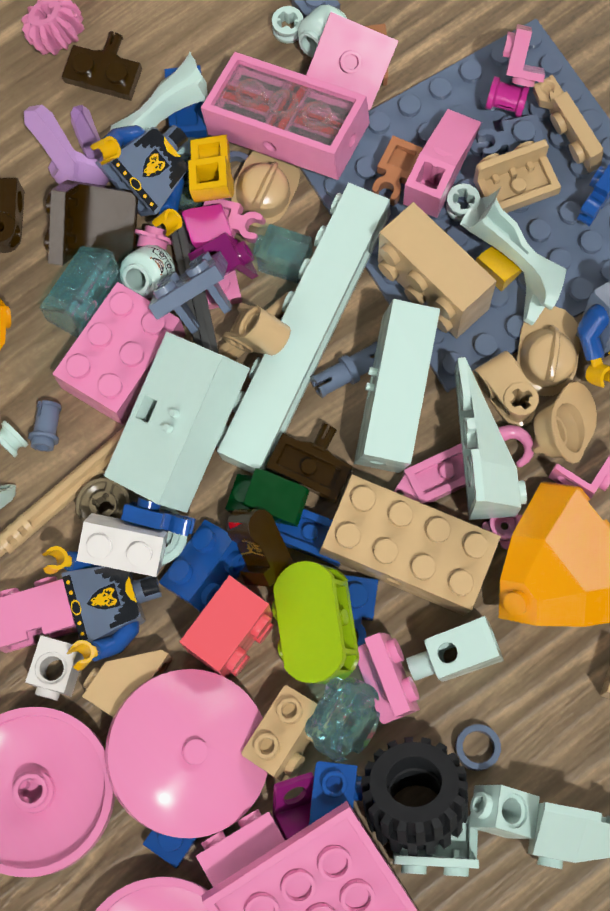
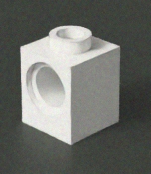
[25,635,84,701]

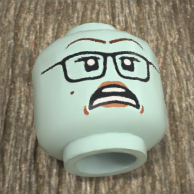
[119,245,175,299]

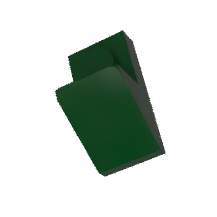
[225,468,310,527]

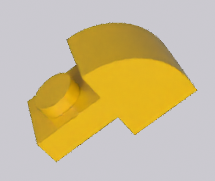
[188,135,234,203]

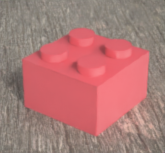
[179,575,274,678]

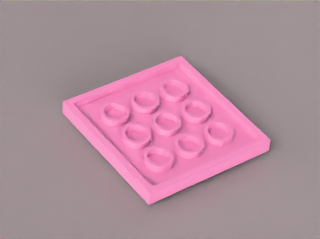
[201,801,419,911]

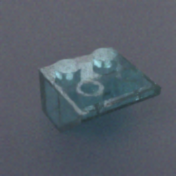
[39,247,123,338]

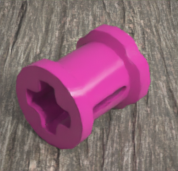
[485,76,530,117]

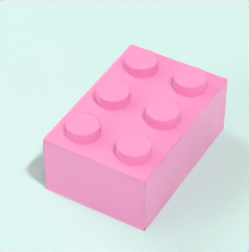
[53,282,186,426]

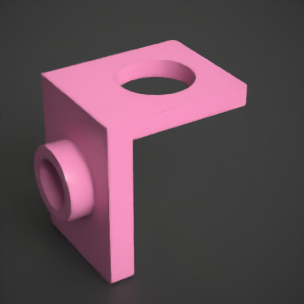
[549,455,610,502]

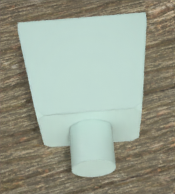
[406,616,504,682]

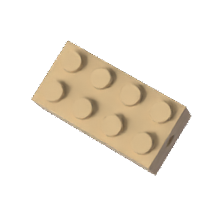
[319,474,501,616]

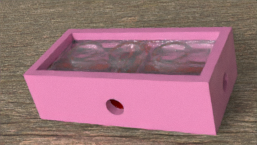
[201,52,370,180]

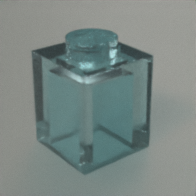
[253,224,313,284]

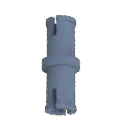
[310,341,377,398]

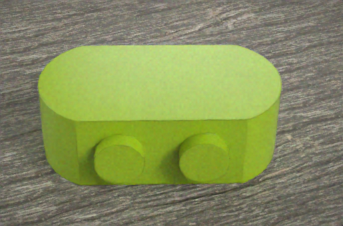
[272,561,359,685]

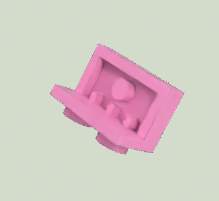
[503,24,545,87]
[358,633,420,724]

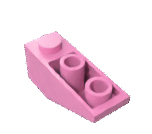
[403,109,482,218]

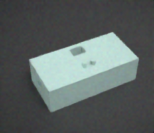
[354,299,440,473]
[104,331,250,513]

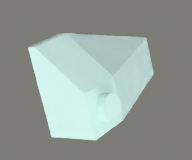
[454,357,527,520]
[527,802,610,869]

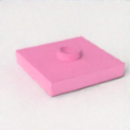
[306,12,398,110]

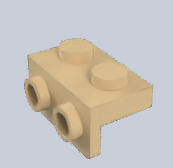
[473,139,561,213]
[242,685,328,781]

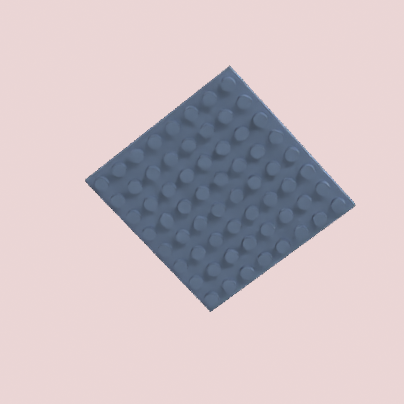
[299,19,610,392]

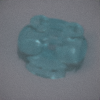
[305,677,380,762]

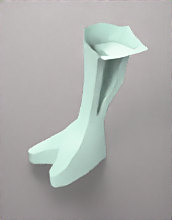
[110,52,208,131]
[460,187,566,326]

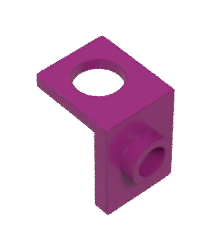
[188,232,258,279]
[272,772,314,840]

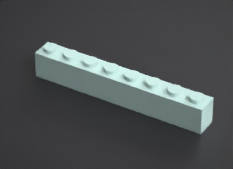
[216,182,391,474]

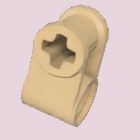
[222,303,291,356]
[472,351,539,428]

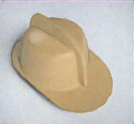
[231,151,300,227]
[517,306,580,396]
[531,382,597,464]

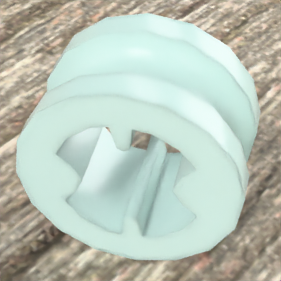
[272,6,303,44]
[446,183,481,222]
[0,420,29,458]

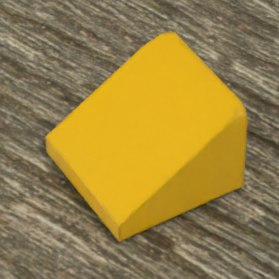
[476,246,523,292]

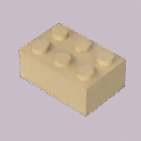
[378,202,497,339]

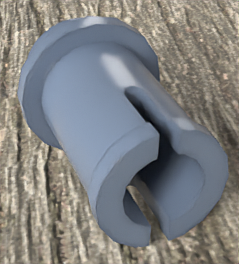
[28,400,62,452]

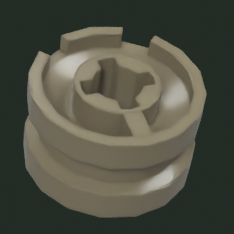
[76,478,133,522]

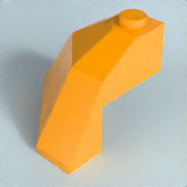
[498,481,610,627]

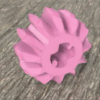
[21,0,84,56]

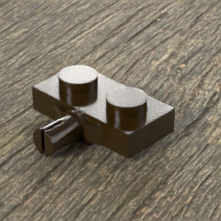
[62,31,142,101]
[265,423,352,503]

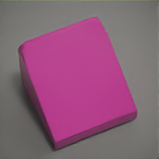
[182,204,233,249]

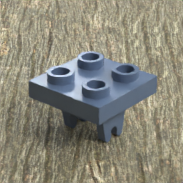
[148,251,232,334]

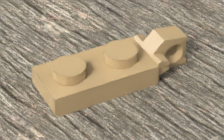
[533,75,603,173]

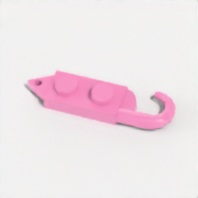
[394,425,534,505]

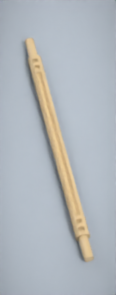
[0,292,289,558]

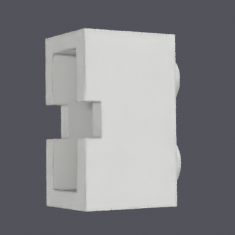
[76,513,169,577]

